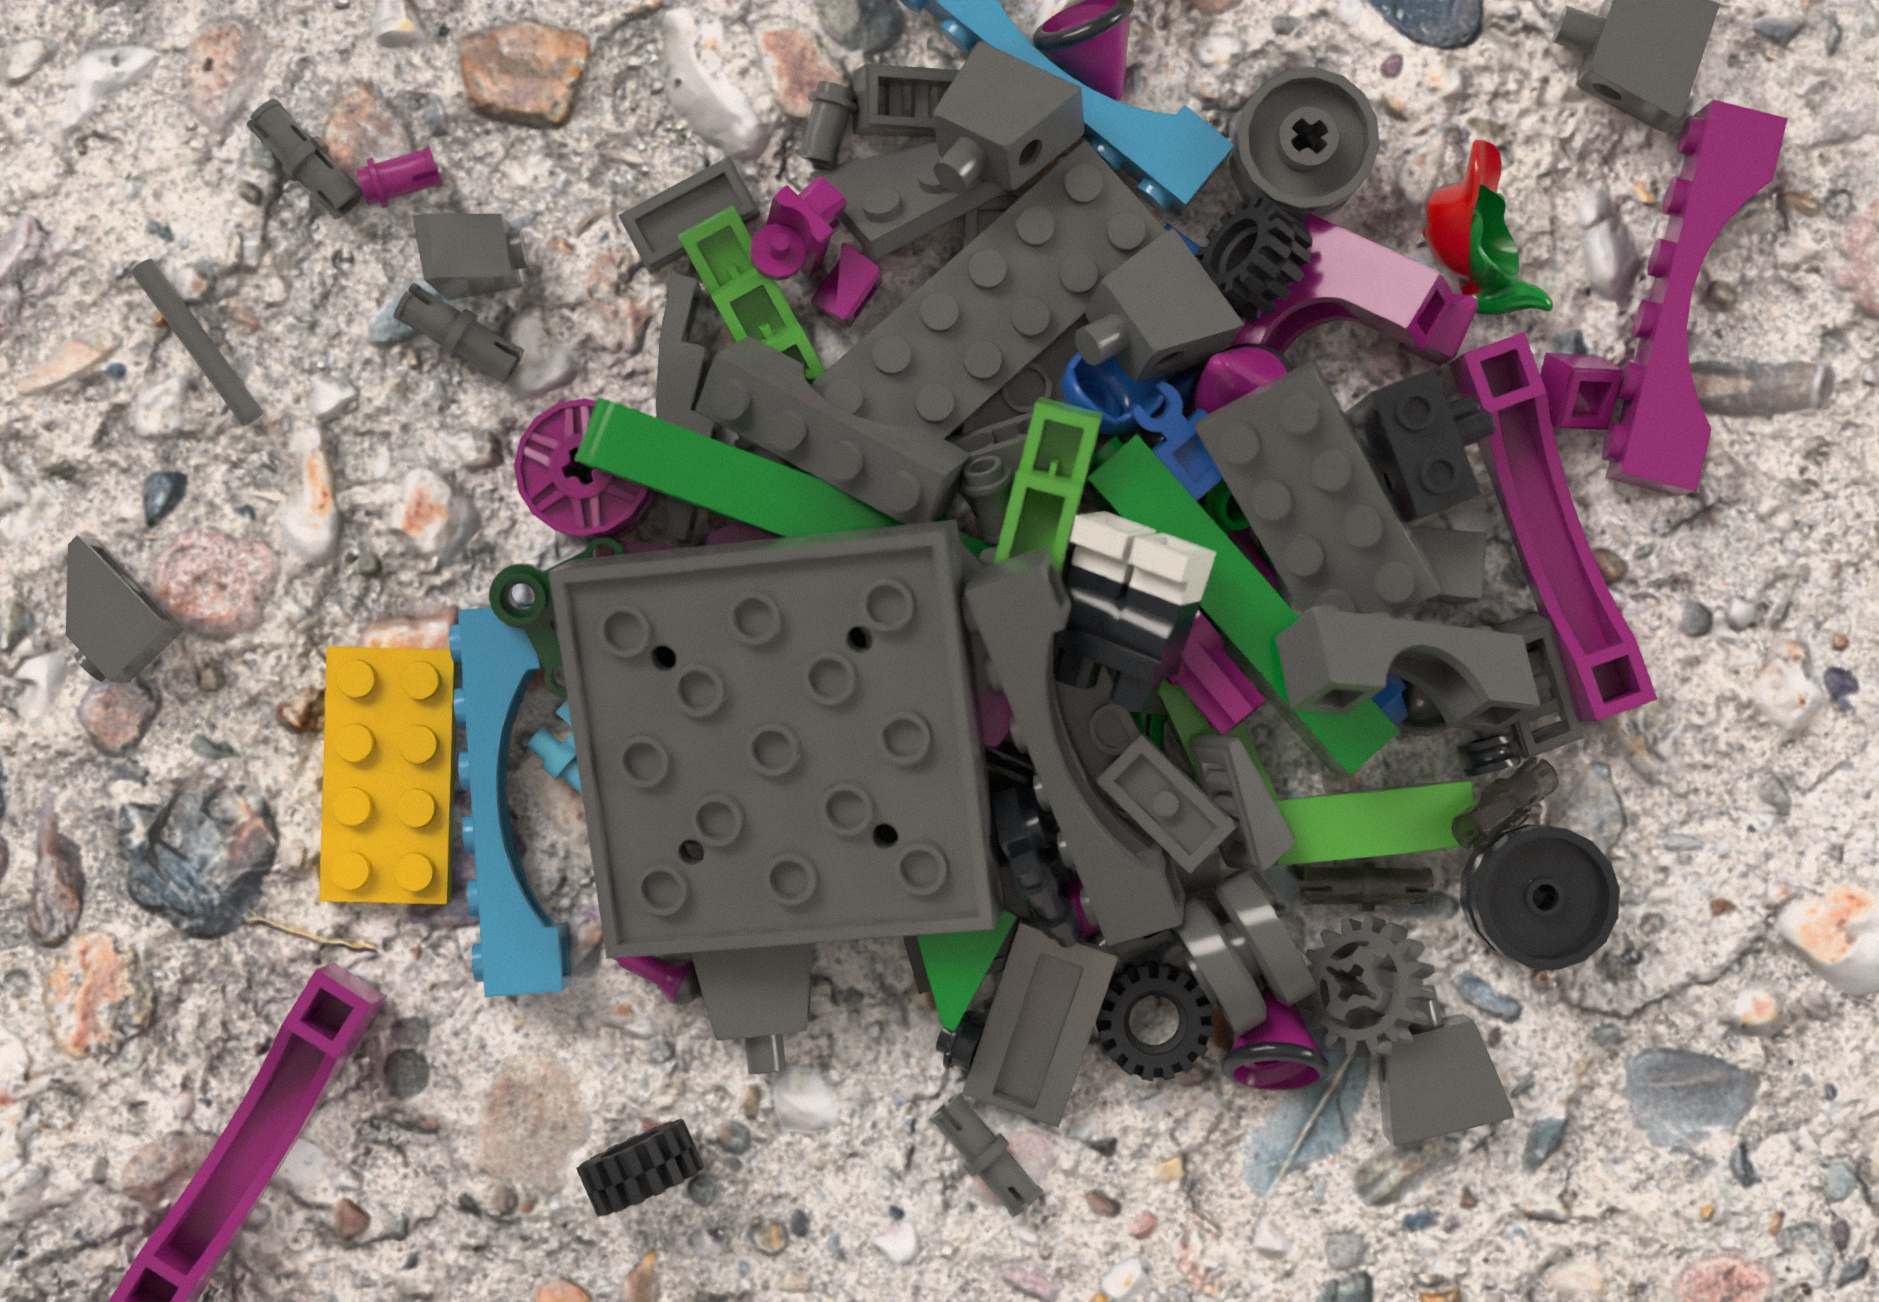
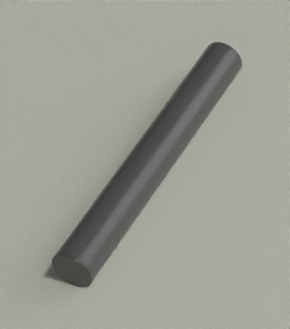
[131,259,263,426]

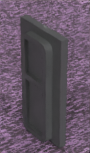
[962,919,1119,1128]

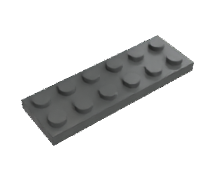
[810,140,1167,440]

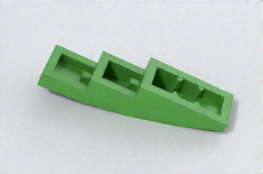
[677,205,825,385]

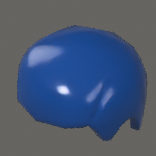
[1061,351,1168,436]

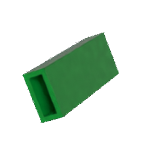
[1083,434,1400,775]

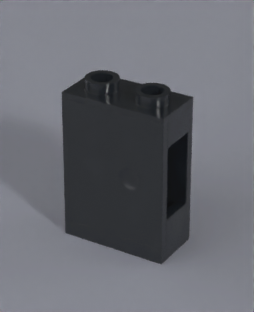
[1345,368,1496,524]

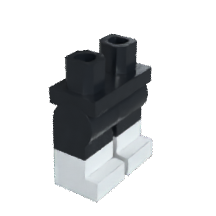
[1054,511,1216,711]

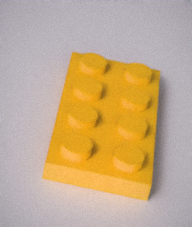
[319,646,458,904]

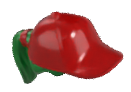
[1423,140,1553,315]

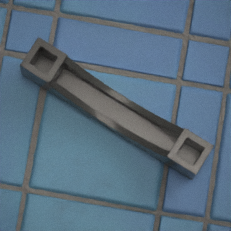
[961,546,1186,946]

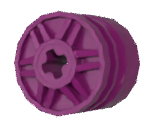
[514,398,660,542]

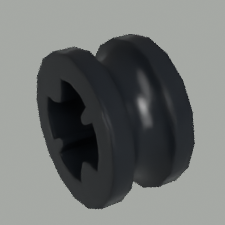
[1456,732,1521,777]

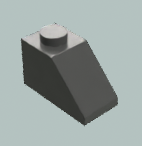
[412,213,529,301]
[65,535,184,683]

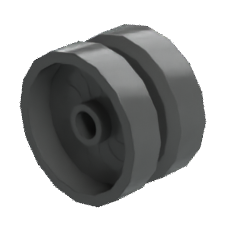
[1229,67,1380,224]
[1172,869,1317,1037]

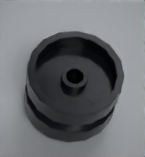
[1460,823,1620,970]

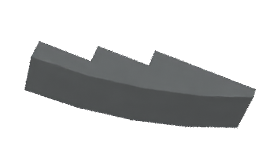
[655,273,720,545]

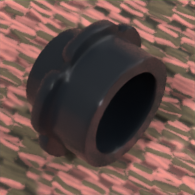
[936,1010,986,1072]

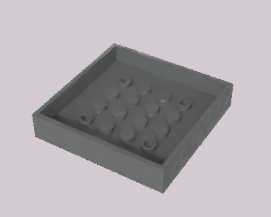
[549,520,1004,959]

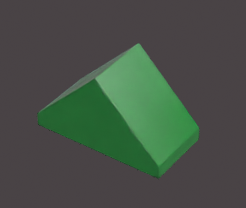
[916,906,1017,1032]

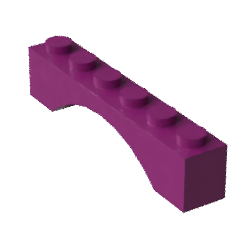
[1602,100,1788,497]
[1449,332,1658,721]
[109,962,387,1302]

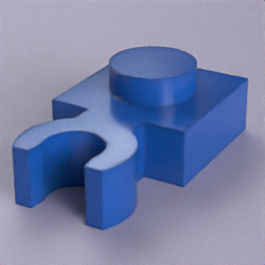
[1129,381,1223,501]

